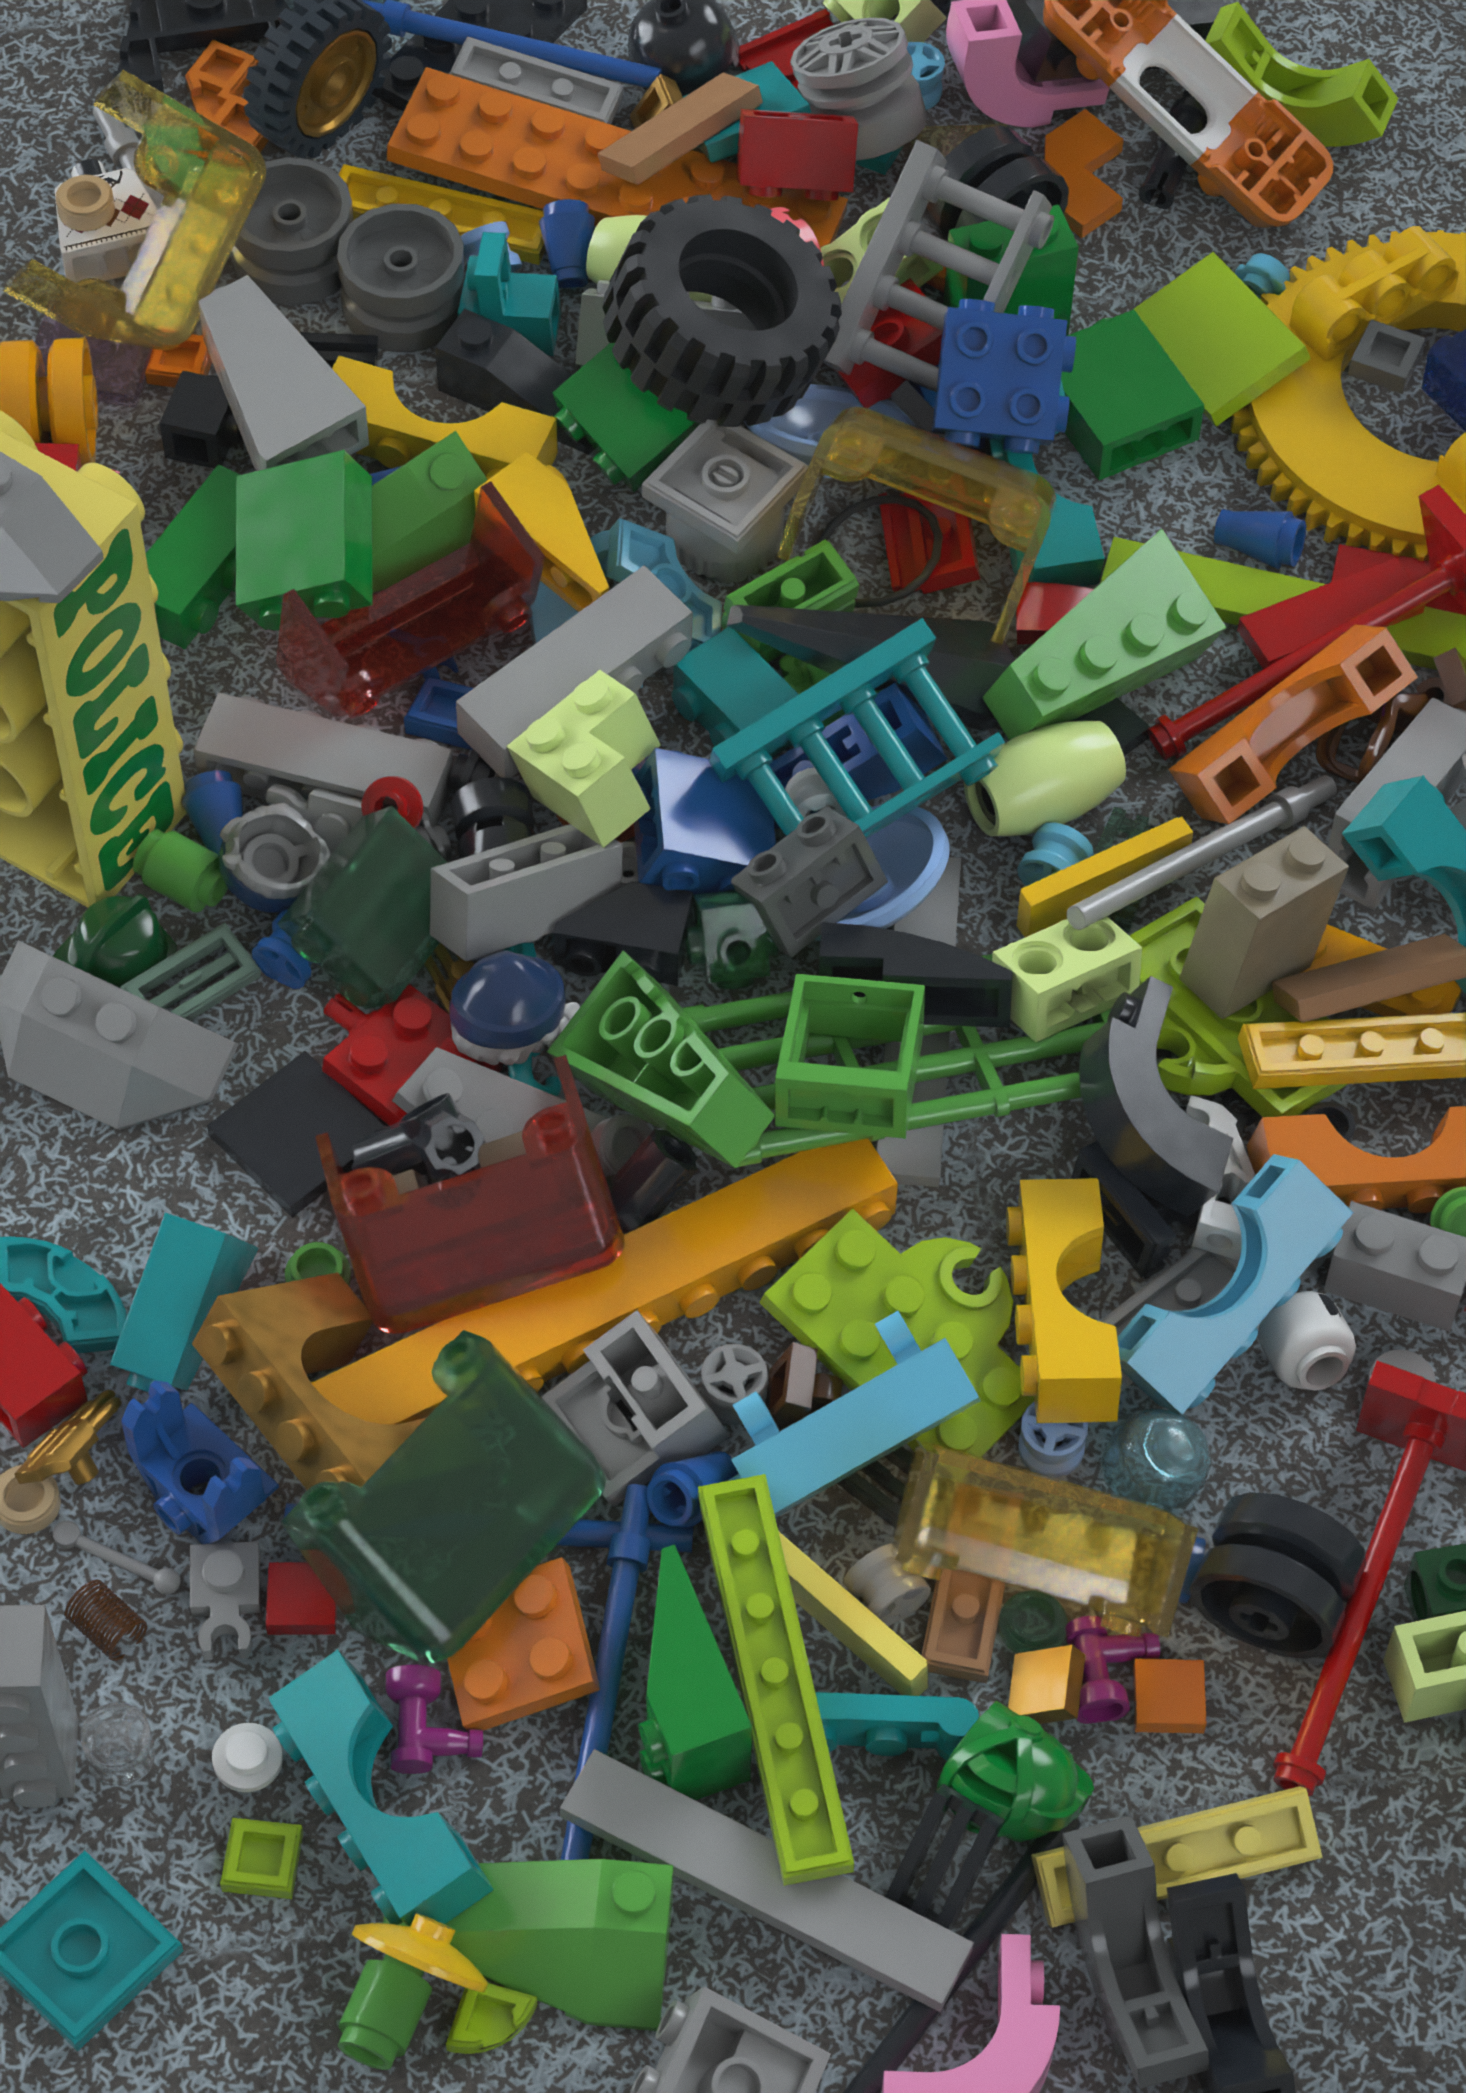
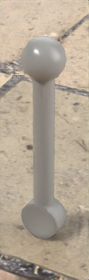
[53,1520,181,1595]

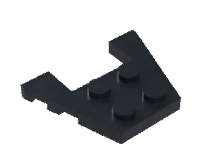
[112,0,292,102]

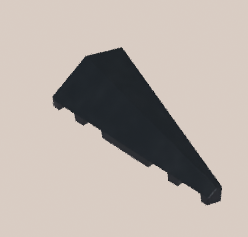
[727,605,1016,730]

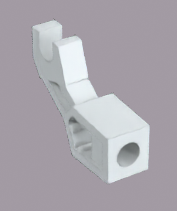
[1186,1095,1255,1261]

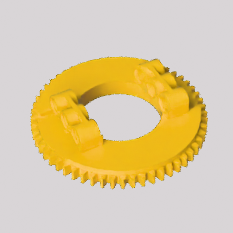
[1231,226,1466,561]

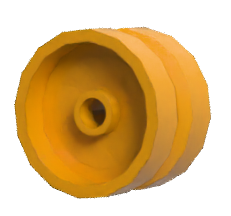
[0,337,98,466]

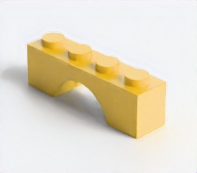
[332,356,558,480]
[1006,1178,1122,1423]

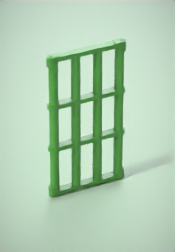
[682,954,1111,1168]

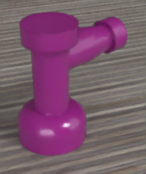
[1065,1616,1160,1724]
[385,1665,483,1774]

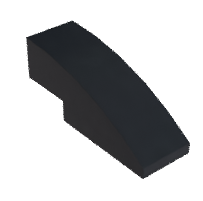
[819,922,1012,1028]

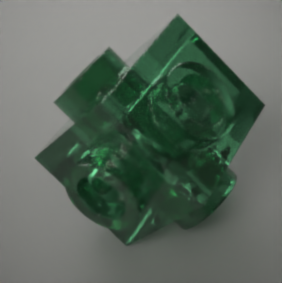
[685,890,779,989]

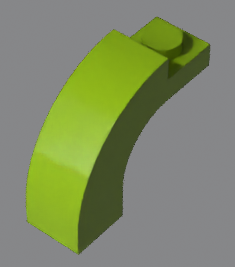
[1205,2,1399,147]

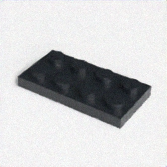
[372,0,587,111]

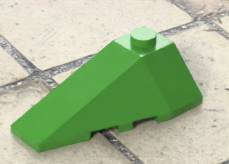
[372,431,498,593]
[383,1859,673,2031]

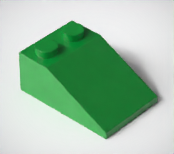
[638,1544,752,1800]

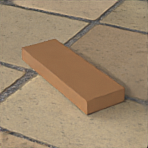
[597,72,763,185]
[1272,933,1466,1023]
[921,1480,1023,1684]

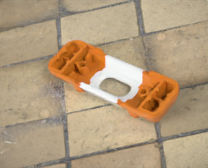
[1043,0,1333,228]

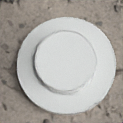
[212,1723,283,1792]

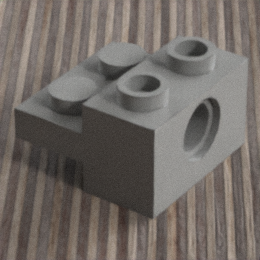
[538,1310,730,1507]

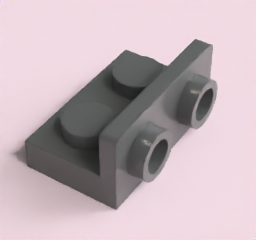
[731,807,888,958]

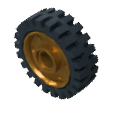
[244,0,392,159]

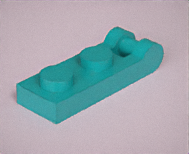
[815,1692,979,1761]

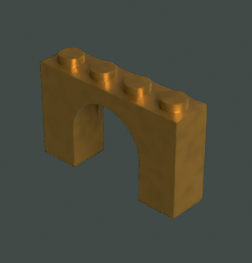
[192,1272,490,1537]

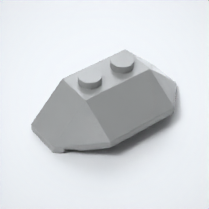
[0,452,104,603]
[0,940,239,1130]

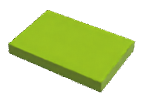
[1134,252,1311,427]

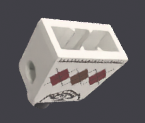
[55,159,173,289]

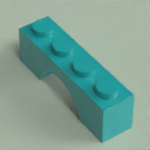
[985,381,1105,586]
[1342,775,1466,994]
[268,1649,494,1926]

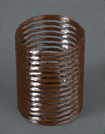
[64,1579,147,1661]

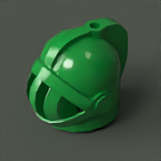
[937,1701,1094,1842]

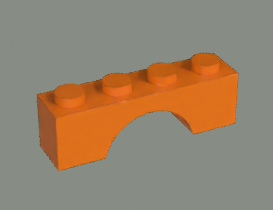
[1168,625,1418,824]
[1246,1106,1466,1213]

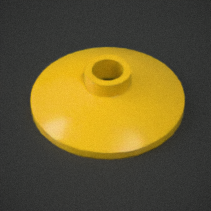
[352,1913,488,1992]

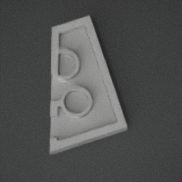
[392,1047,607,1194]

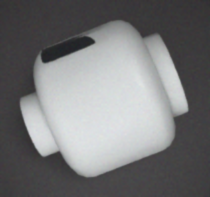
[1258,1291,1356,1391]

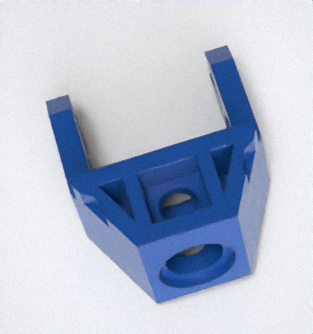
[121,1380,279,1544]

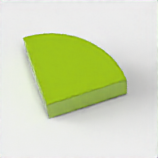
[446,1983,538,2054]

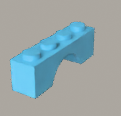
[1117,1154,1354,1415]

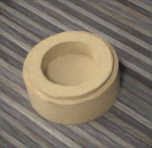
[56,175,115,231]
[0,1465,61,1534]

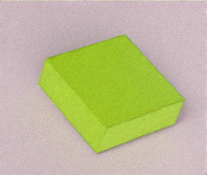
[220,1818,304,1899]

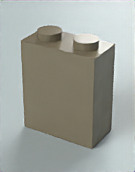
[1179,826,1349,1020]

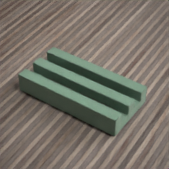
[120,923,261,1021]

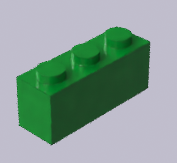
[146,464,241,649]

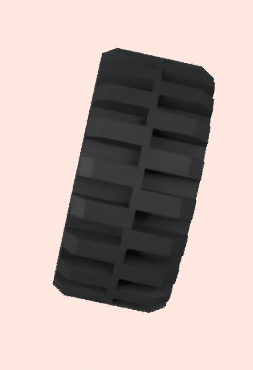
[602,194,842,428]

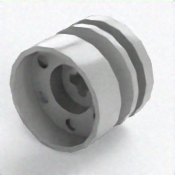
[790,18,927,161]

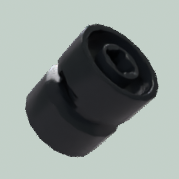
[451,777,537,859]

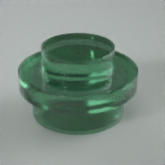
[998,1590,1068,1654]

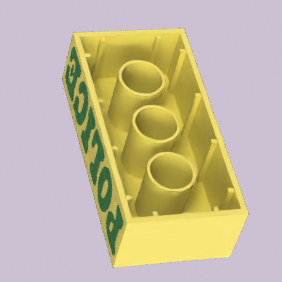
[0,410,186,907]

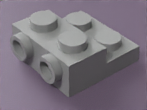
[630,1987,831,2093]

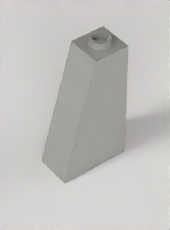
[198,275,369,471]
[1328,697,1466,910]

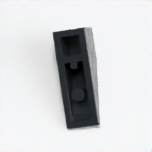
[435,308,594,455]

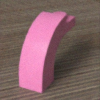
[946,0,1109,128]
[881,1934,1060,2093]

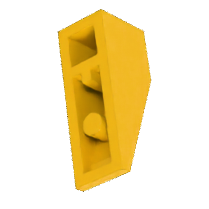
[474,451,609,612]

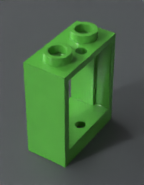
[775,974,925,1139]

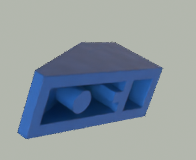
[769,683,948,829]

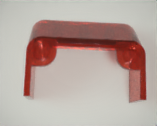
[276,481,546,719]
[315,1055,625,1334]

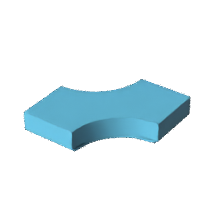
[607,518,722,653]

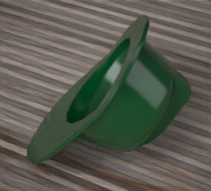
[53,894,177,988]

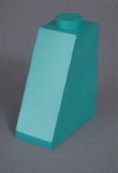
[110,1212,259,1392]

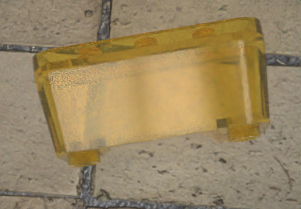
[3,70,266,350]
[777,407,1057,645]
[891,1440,1199,1638]

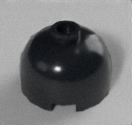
[628,0,740,97]

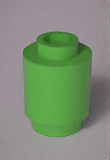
[133,829,228,913]
[338,1954,432,2070]

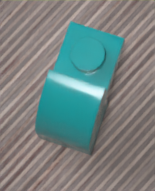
[457,232,562,356]

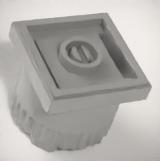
[642,419,810,583]

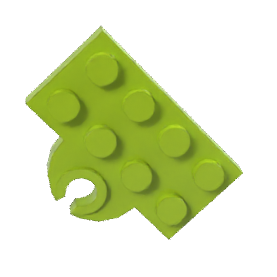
[1129,896,1348,1117]
[759,1208,1034,1486]

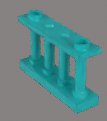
[709,618,1005,839]

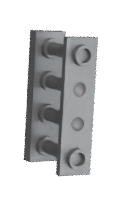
[824,140,1054,409]

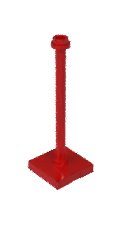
[1147,484,1466,761]
[1273,1360,1466,1796]

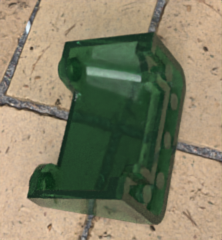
[281,1330,607,1663]

